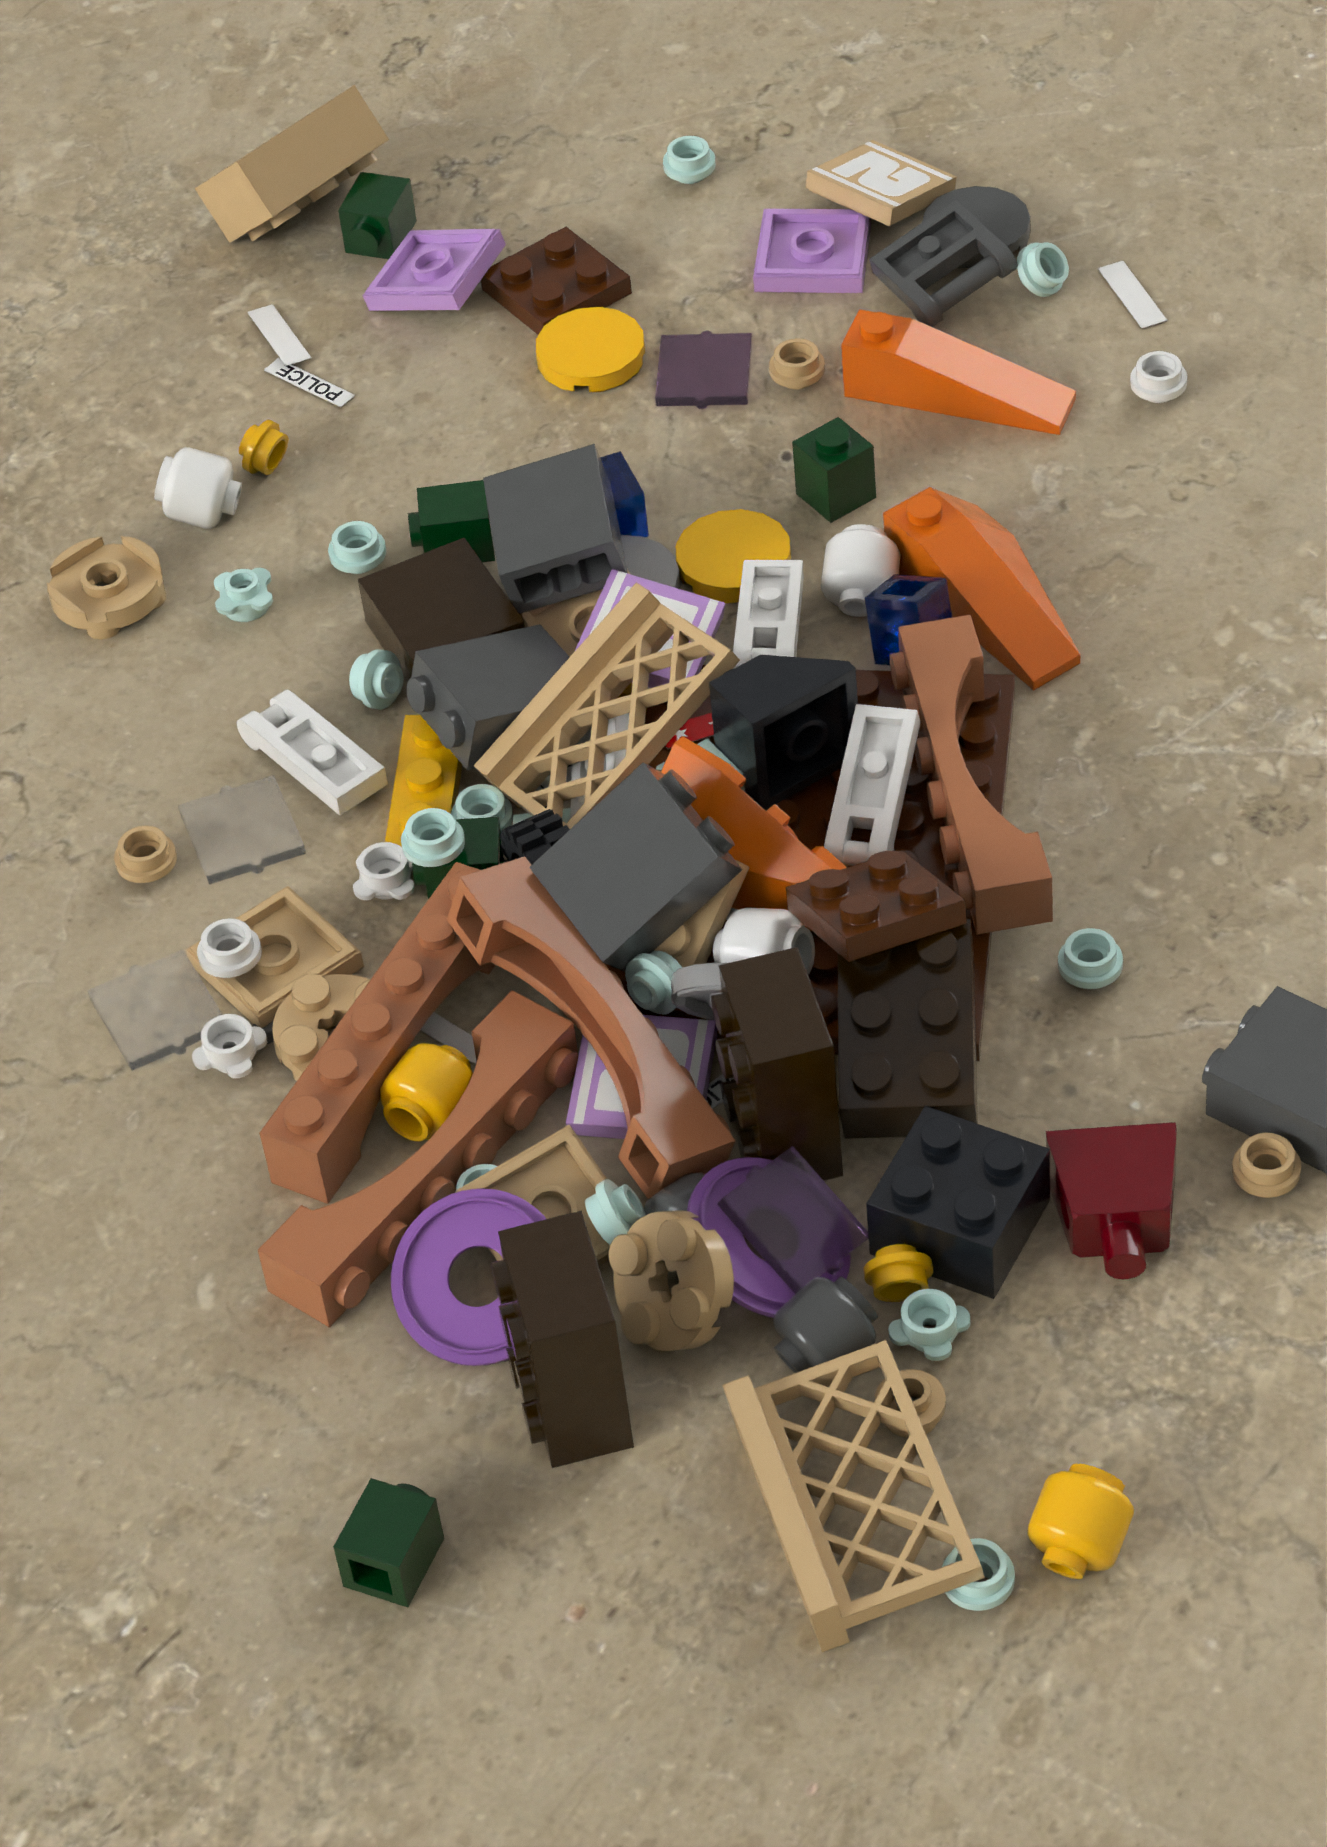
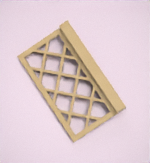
[474,582,740,829]
[722,1340,985,1653]

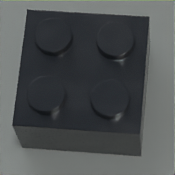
[866,1106,1050,1299]

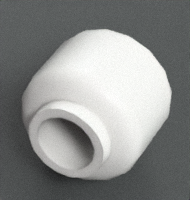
[154,447,242,529]
[820,524,901,617]
[713,908,815,974]

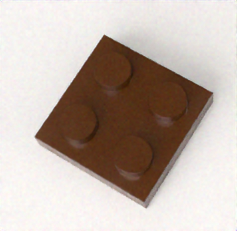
[481,227,632,335]
[786,850,967,962]

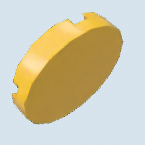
[536,307,645,392]
[675,509,791,603]

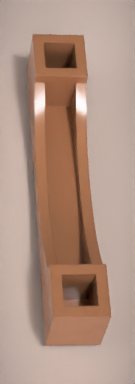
[890,615,1053,935]
[447,856,736,1199]
[259,862,495,1204]
[258,990,578,1328]

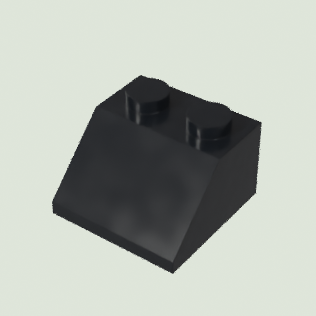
[709,655,858,810]

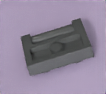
[869,199,1018,327]

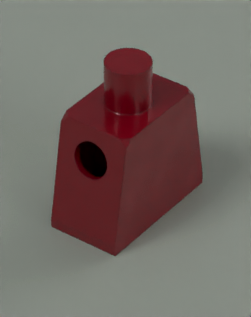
[1046,1122,1177,1280]

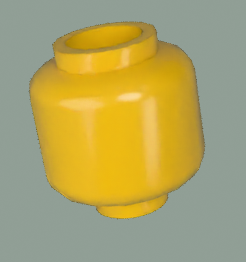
[380,1043,473,1142]
[1027,1463,1134,1579]

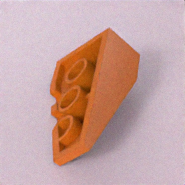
[841,309,1076,435]
[883,487,1081,690]
[661,736,847,930]

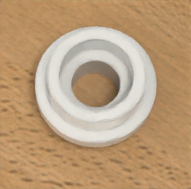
[1130,351,1187,403]
[197,918,262,978]

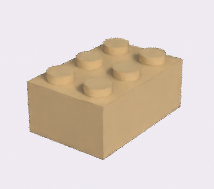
[195,85,389,243]

